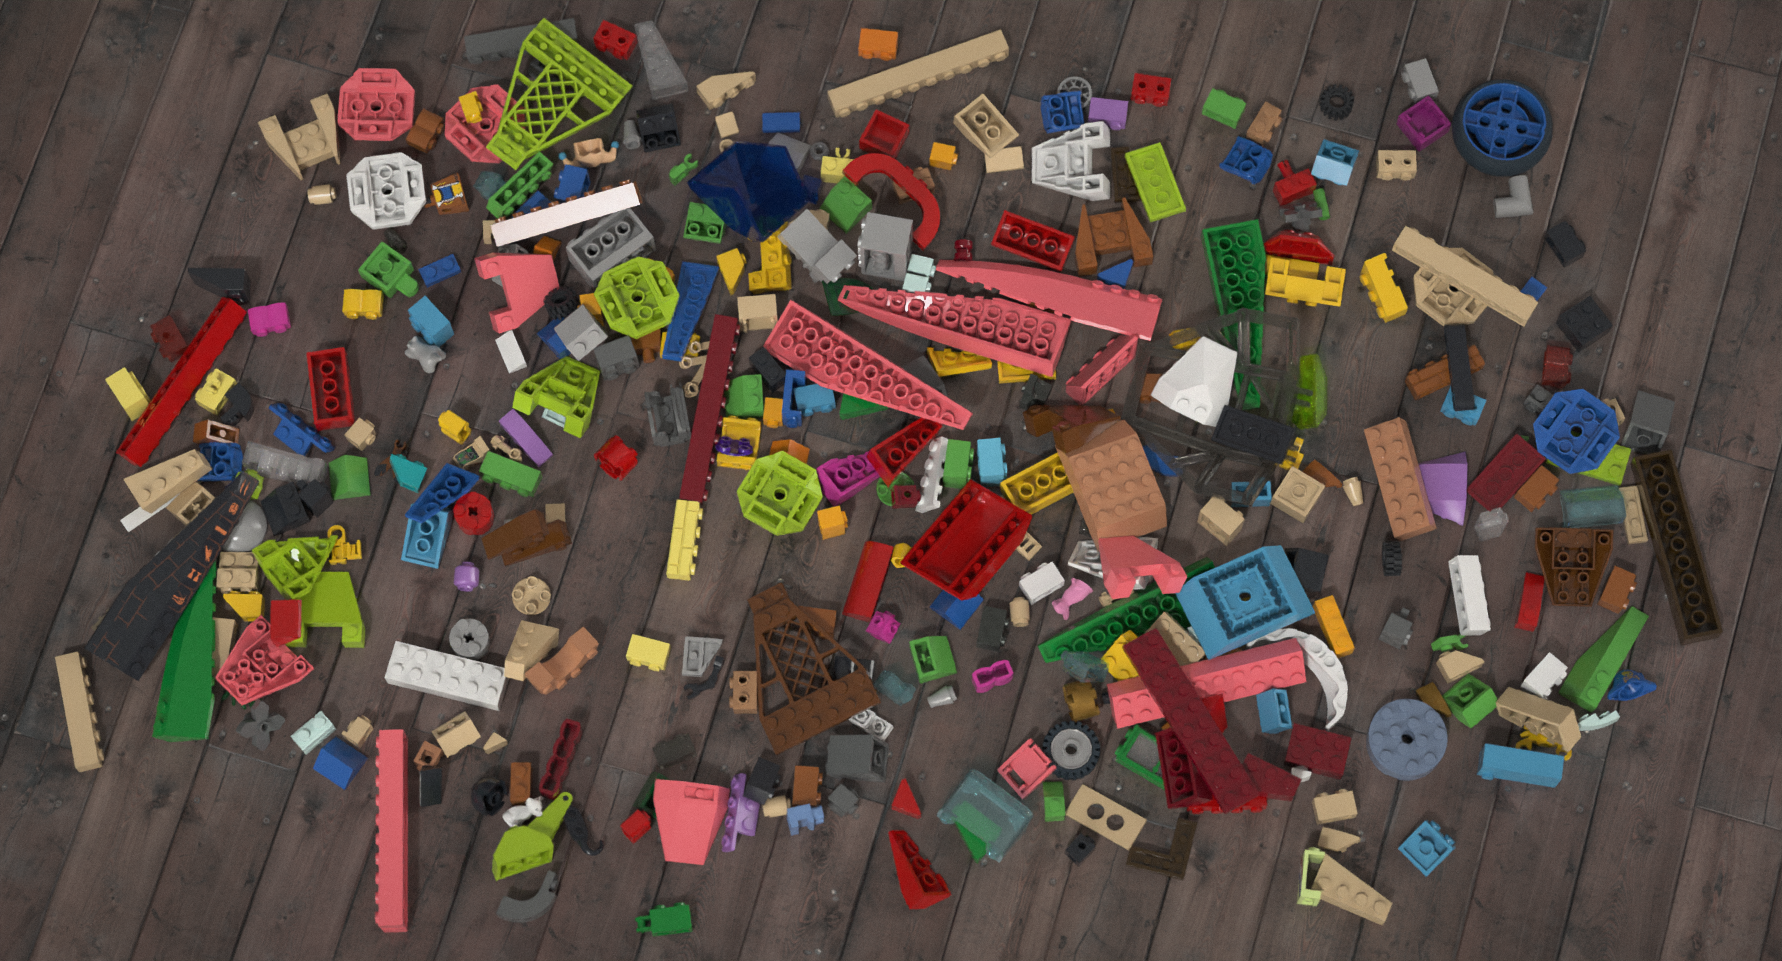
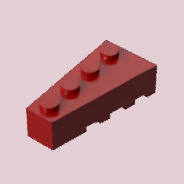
[866,417,942,487]

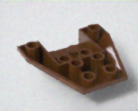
[1534,527,1613,607]

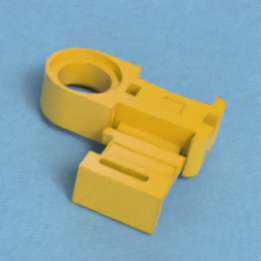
[328,525,362,565]

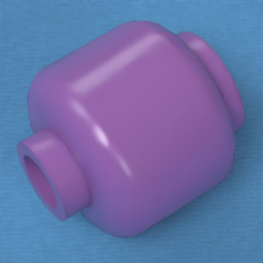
[454,562,480,592]

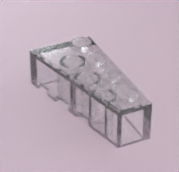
[634,20,688,100]
[242,441,328,484]

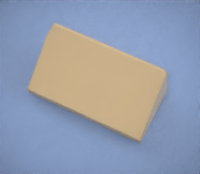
[984,147,1024,173]

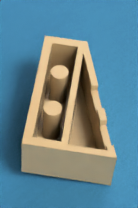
[504,620,559,681]

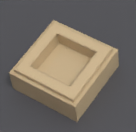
[545,503,565,524]

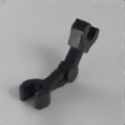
[683,656,725,700]

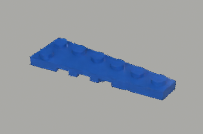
[662,261,719,362]

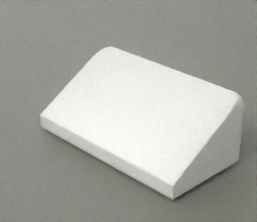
[495,330,527,374]

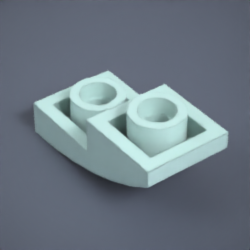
[1578,711,1620,731]

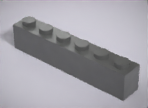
[464,18,578,64]

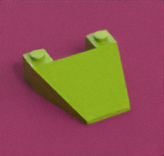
[512,356,600,438]
[285,572,365,648]

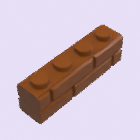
[1405,345,1485,400]

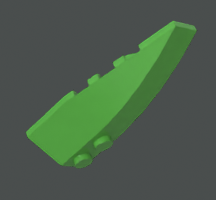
[1558,606,1649,713]

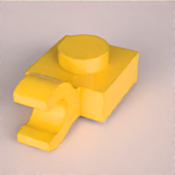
[1279,437,1304,471]

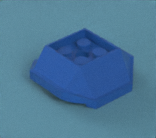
[1533,389,1620,474]

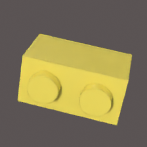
[626,634,671,671]

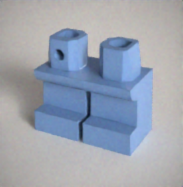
[786,804,824,836]

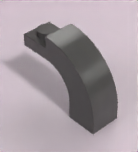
[496,870,559,923]

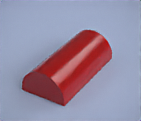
[991,210,1075,272]

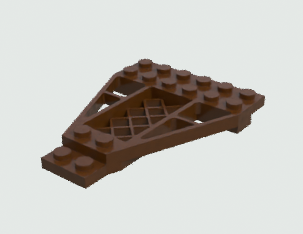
[747,582,882,755]

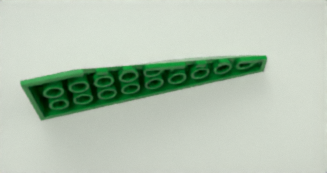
[1200,219,1266,411]
[1037,557,1215,663]
[152,560,216,742]

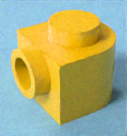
[891,543,912,568]

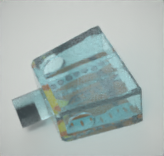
[1061,650,1110,683]

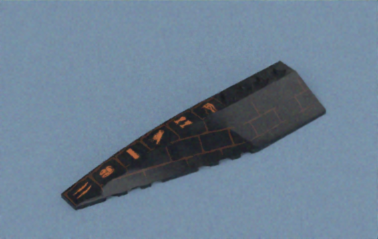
[84,471,259,681]

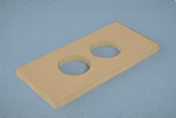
[1065,784,1147,850]

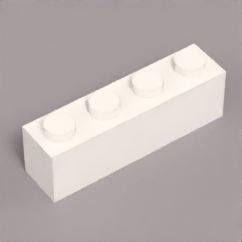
[1448,555,1491,636]

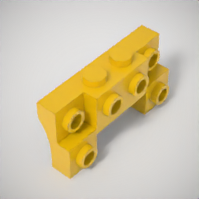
[746,215,792,294]
[1264,257,1346,307]

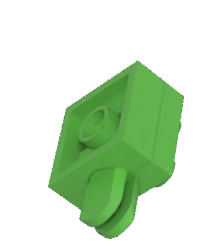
[358,242,419,298]

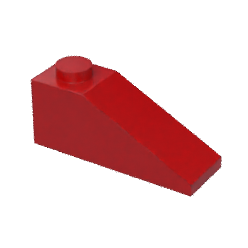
[1514,572,1544,632]

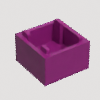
[1396,95,1451,152]

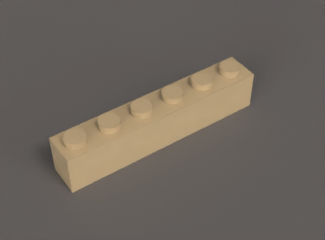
[55,652,104,772]

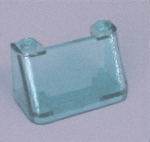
[936,769,1033,863]

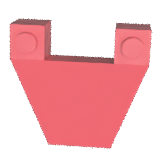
[475,253,560,333]
[1098,536,1187,599]

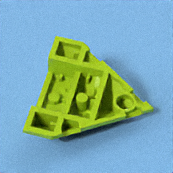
[252,535,338,600]

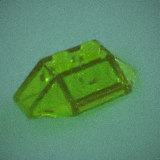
[1286,353,1327,430]

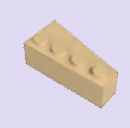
[124,449,212,514]
[1310,854,1392,925]

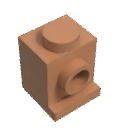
[414,741,444,771]

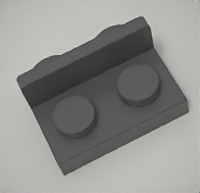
[1523,384,1554,415]

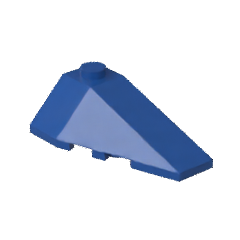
[405,463,480,524]

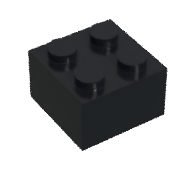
[1556,296,1613,353]

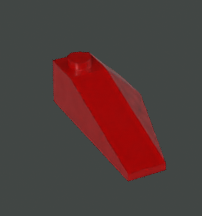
[888,830,952,909]

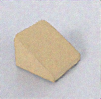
[715,112,739,138]
[483,732,508,754]

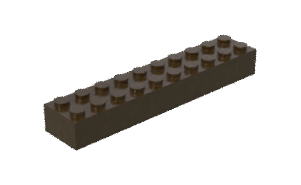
[1630,449,1723,645]

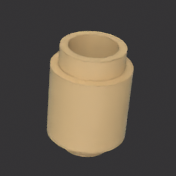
[308,184,337,205]
[1009,597,1030,627]
[763,795,791,818]

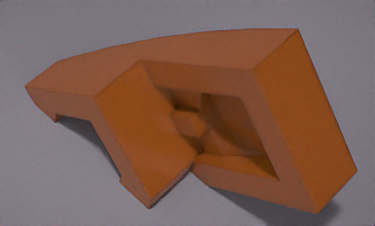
[1302,459,1342,489]

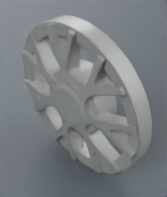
[1057,76,1092,109]

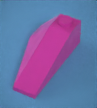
[816,452,880,507]

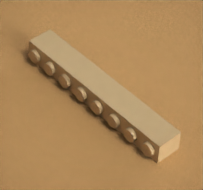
[1392,226,1538,327]

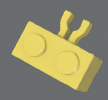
[821,148,859,186]
[195,368,237,416]

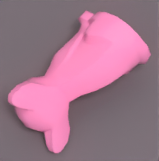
[1052,578,1093,620]

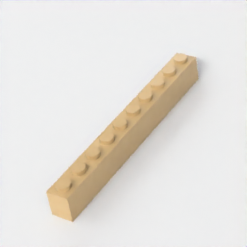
[827,30,1009,118]

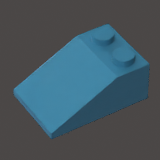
[401,503,454,569]

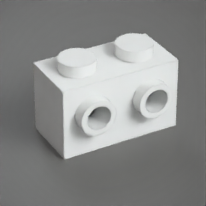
[1019,562,1065,605]

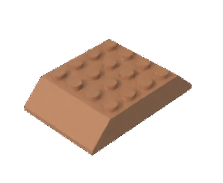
[1055,420,1167,552]

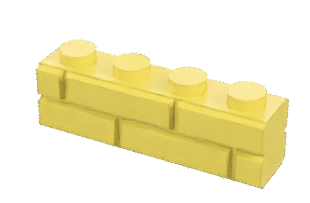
[666,500,703,581]

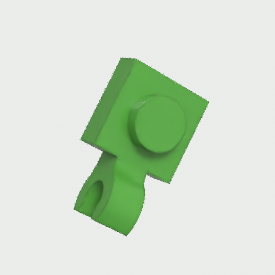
[669,154,698,186]
[1431,634,1468,652]

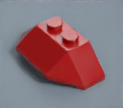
[1263,230,1334,265]

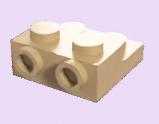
[216,552,259,594]

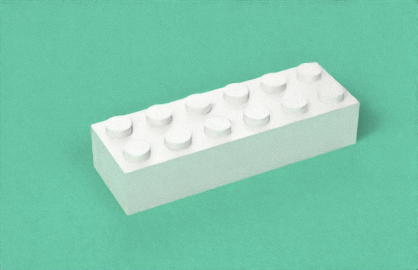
[385,641,509,711]

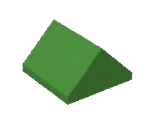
[329,455,371,500]

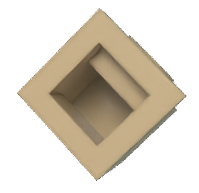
[342,715,373,748]

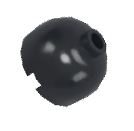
[471,776,509,816]

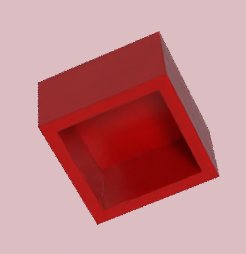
[859,109,909,159]

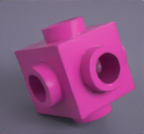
[866,611,900,644]

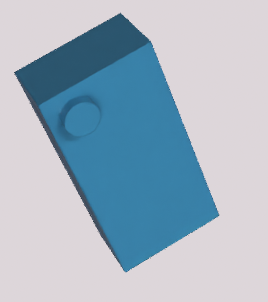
[1477,743,1564,788]

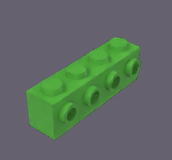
[486,152,553,218]

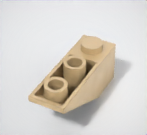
[697,71,756,110]

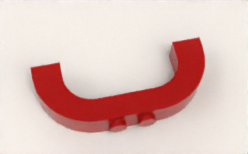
[842,153,940,251]

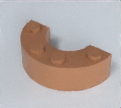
[524,627,599,695]

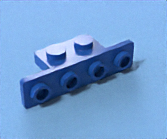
[269,403,335,457]

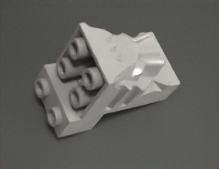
[777,209,857,284]

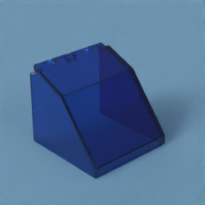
[687,140,808,242]

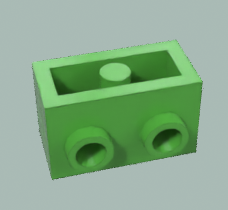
[1202,88,1246,129]

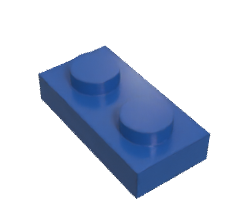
[419,254,461,288]

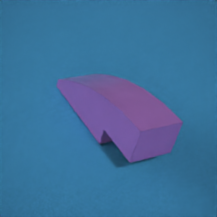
[499,409,553,468]

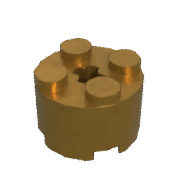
[1063,679,1100,722]

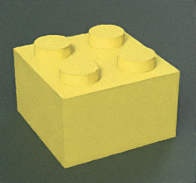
[105,367,151,421]

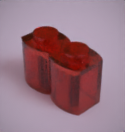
[1541,345,1573,388]

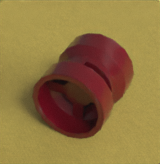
[954,239,973,261]

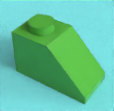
[1043,781,1065,822]

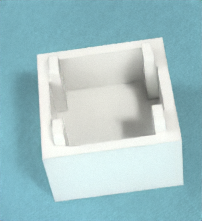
[1519,652,1568,700]

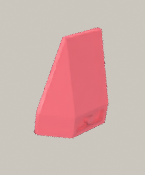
[215,615,314,705]
[653,779,730,865]

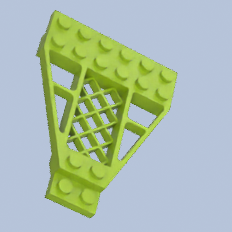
[486,18,632,170]

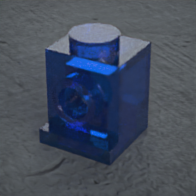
[799,175,823,204]

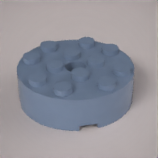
[1366,699,1447,781]

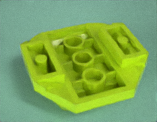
[594,257,680,339]

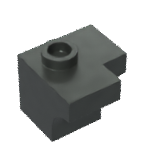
[1020,374,1052,410]

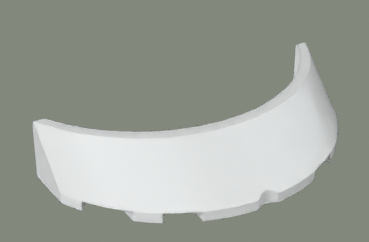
[1245,628,1348,732]

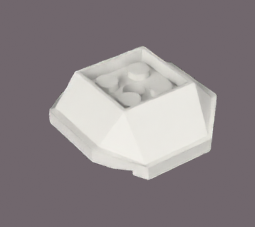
[347,152,426,230]

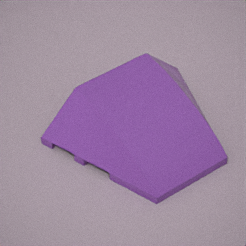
[1418,452,1467,526]

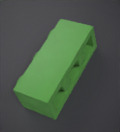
[479,451,543,497]

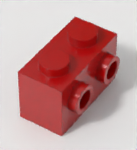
[593,20,638,60]
[1130,73,1172,107]

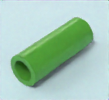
[1313,188,1330,220]

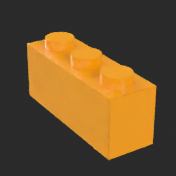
[1313,595,1355,659]

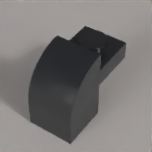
[220,383,254,427]

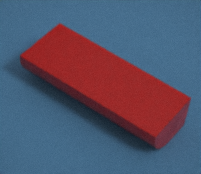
[842,541,894,623]

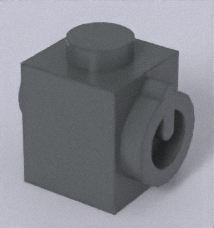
[828,784,859,818]

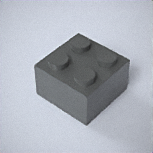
[593,336,640,381]

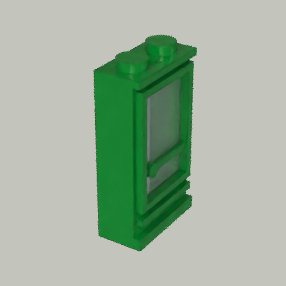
[1114,724,1165,790]

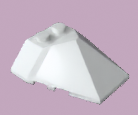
[1151,336,1237,427]
[1068,537,1158,589]

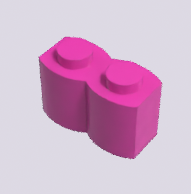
[248,302,291,337]
[972,660,1013,693]

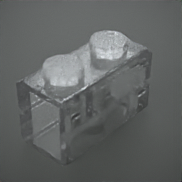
[1474,507,1509,542]

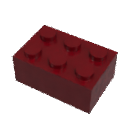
[1283,723,1351,780]

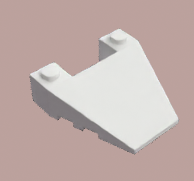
[1032,121,1110,201]

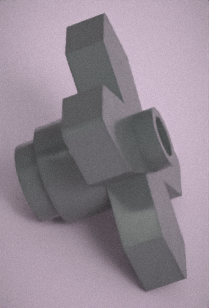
[1278,200,1322,232]
[235,699,285,751]

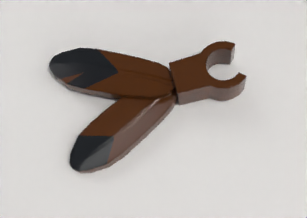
[374,439,407,484]

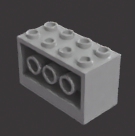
[566,208,656,292]
[857,212,913,281]

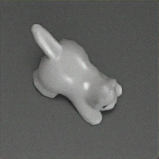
[405,336,446,373]

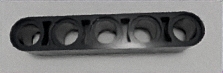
[1444,323,1474,411]

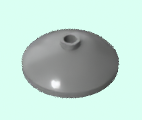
[222,500,267,552]

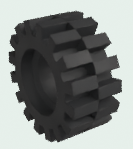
[1319,84,1354,121]
[543,286,581,320]
[1382,541,1402,576]

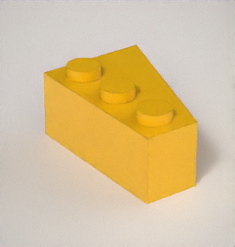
[1360,253,1408,323]

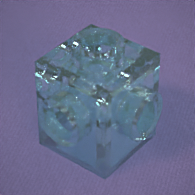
[473,171,506,200]

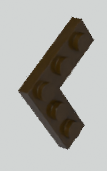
[1110,147,1142,203]
[1126,818,1197,881]

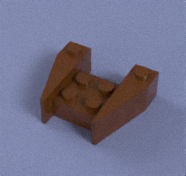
[481,509,572,566]

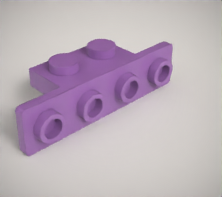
[722,773,760,852]

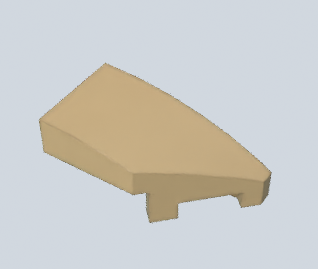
[1317,827,1361,853]

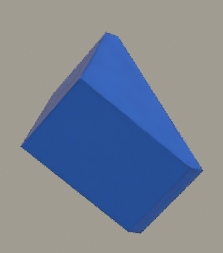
[1097,259,1133,289]

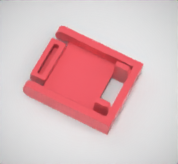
[997,738,1057,799]

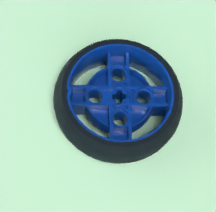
[1452,79,1553,177]

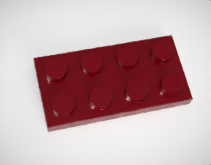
[1467,434,1546,516]

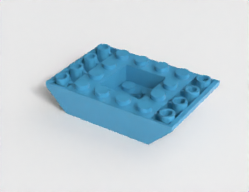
[1175,545,1315,660]

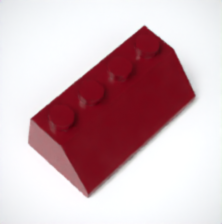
[1155,727,1213,809]

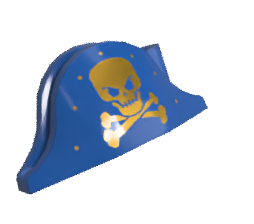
[1607,670,1657,701]

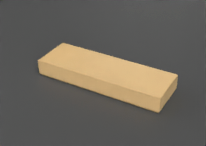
[1617,485,1648,544]

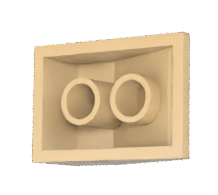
[953,94,1019,158]

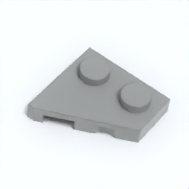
[682,636,723,677]

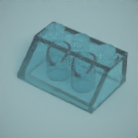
[1560,485,1626,528]

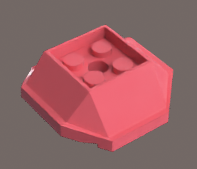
[337,68,415,141]
[445,84,525,164]

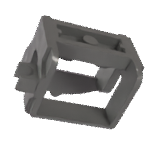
[644,383,691,447]

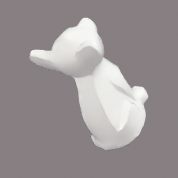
[502,796,543,827]

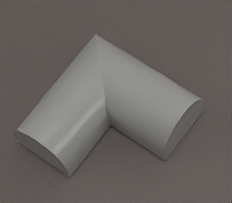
[1493,175,1533,218]

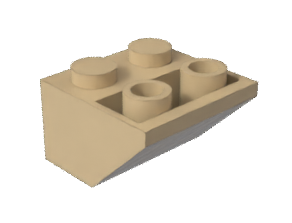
[166,482,215,526]

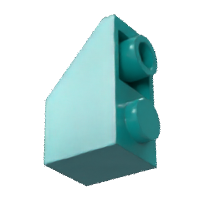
[389,454,427,493]

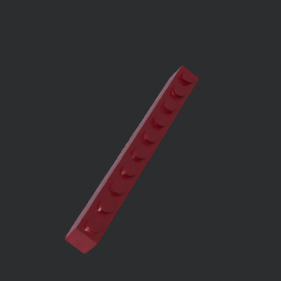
[679,314,741,506]

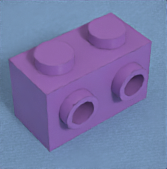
[1088,97,1128,130]

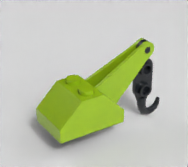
[492,792,604,881]

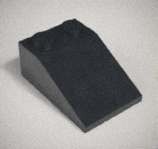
[188,268,251,305]

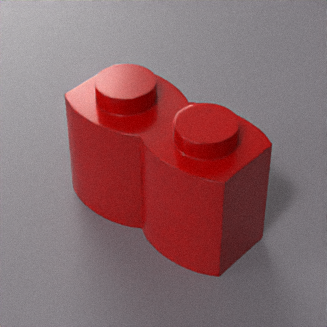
[619,809,652,844]

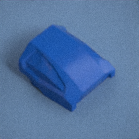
[1041,91,1085,134]
[1219,136,1273,184]
[197,442,243,482]

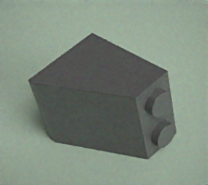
[901,355,948,421]
[1620,390,1675,455]
[825,735,889,782]

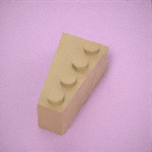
[1495,687,1581,752]

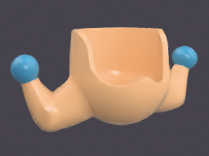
[559,138,619,168]

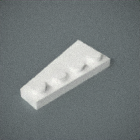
[915,436,948,513]

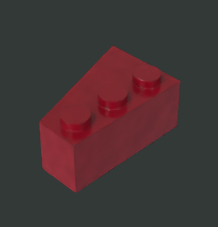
[1242,753,1302,802]

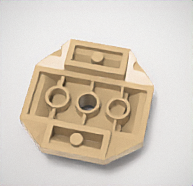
[1413,248,1494,326]

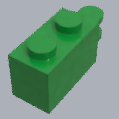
[635,902,693,937]

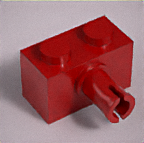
[1273,160,1317,205]

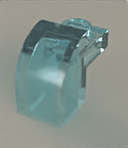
[874,670,917,707]

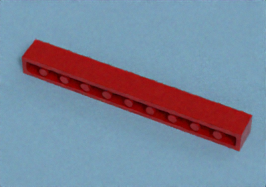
[116,297,247,467]

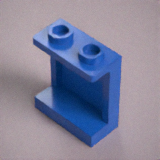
[782,370,807,428]

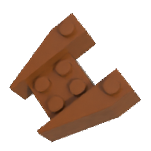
[1075,198,1153,277]

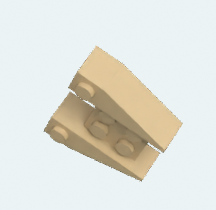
[258,94,341,180]

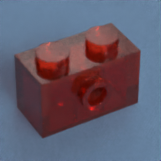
[150,315,188,363]

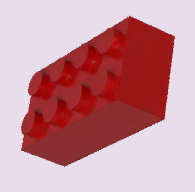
[306,347,355,431]

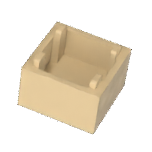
[737,294,778,333]
[1270,466,1325,523]
[1197,495,1245,546]

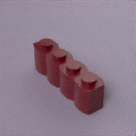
[539,718,582,800]

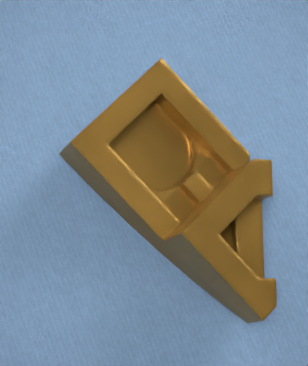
[1416,682,1452,717]

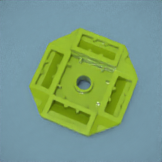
[737,451,823,536]

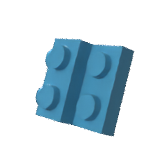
[1398,820,1456,877]

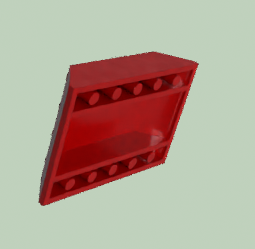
[900,479,1032,601]

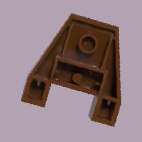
[1023,405,1121,453]

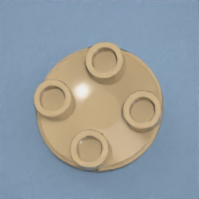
[512,576,551,615]

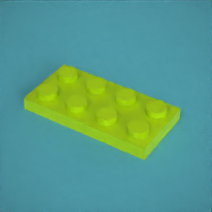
[1125,143,1186,223]
[1546,431,1631,486]

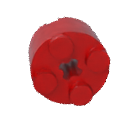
[594,435,638,481]
[453,492,494,535]

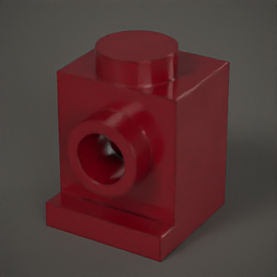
[891,485,921,509]

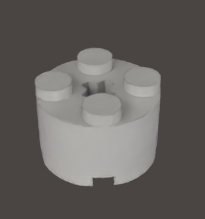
[449,619,491,661]

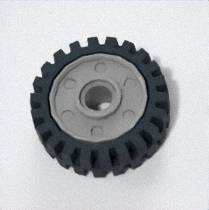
[1042,721,1100,781]

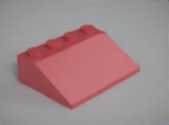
[1065,335,1138,405]

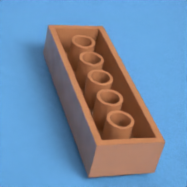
[1364,417,1437,541]

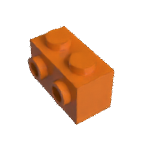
[858,28,898,61]

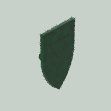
[822,278,875,316]

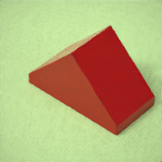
[892,778,921,819]

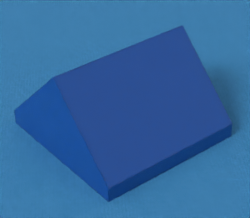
[930,590,984,630]
[313,737,368,790]

